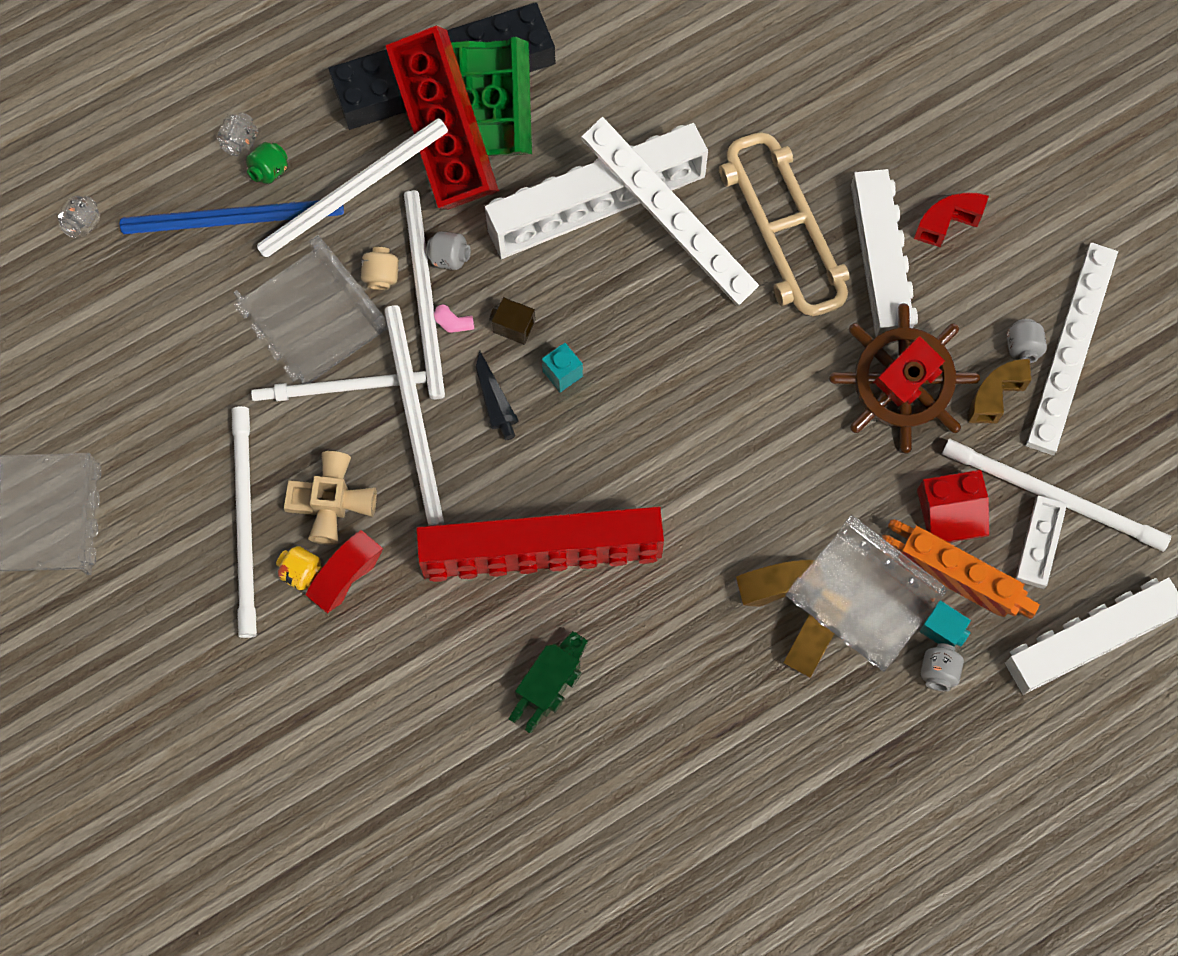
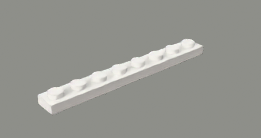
[581,117,759,306]
[1026,243,1118,456]

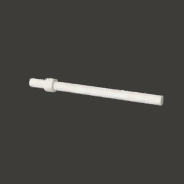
[251,371,427,401]

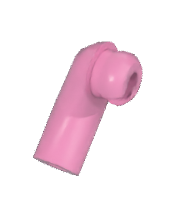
[434,305,474,333]

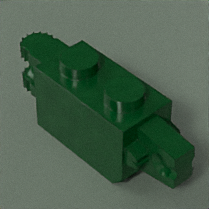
[509,631,588,734]

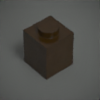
[489,297,536,345]

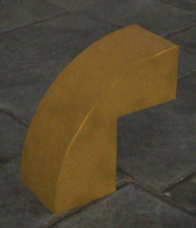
[969,359,1031,423]
[736,560,825,607]
[784,589,851,678]

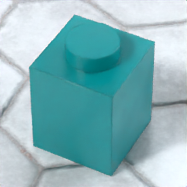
[542,343,583,393]
[919,600,971,647]

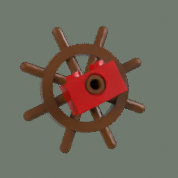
[829,303,980,454]

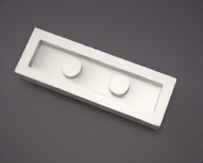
[1015,495,1067,589]

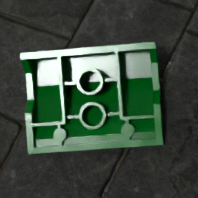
[451,37,532,156]

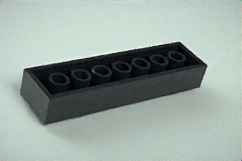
[328,2,556,130]

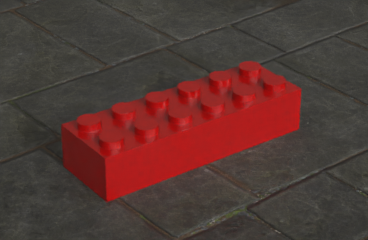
[385,25,499,210]

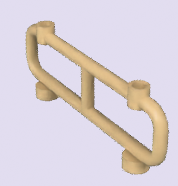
[719,132,850,316]

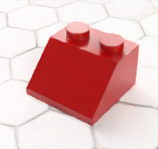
[917,470,989,543]

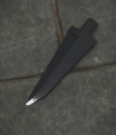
[476,351,519,440]

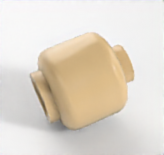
[361,247,399,290]

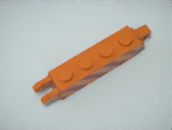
[880,519,1040,619]

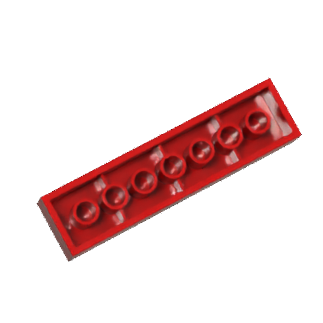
[417,507,664,582]

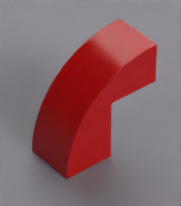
[914,193,989,248]
[305,530,383,613]

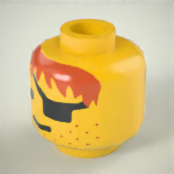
[276,546,322,591]

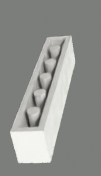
[851,169,918,337]
[1005,578,1178,695]

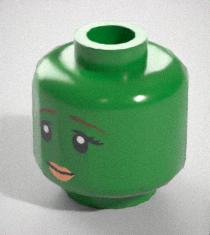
[246,142,288,184]

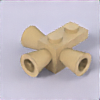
[284,451,377,545]

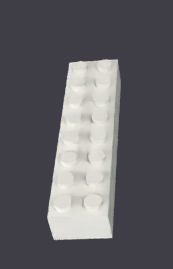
[485,123,708,259]

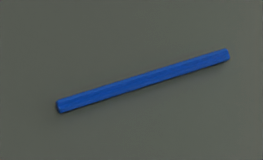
[120,200,344,234]

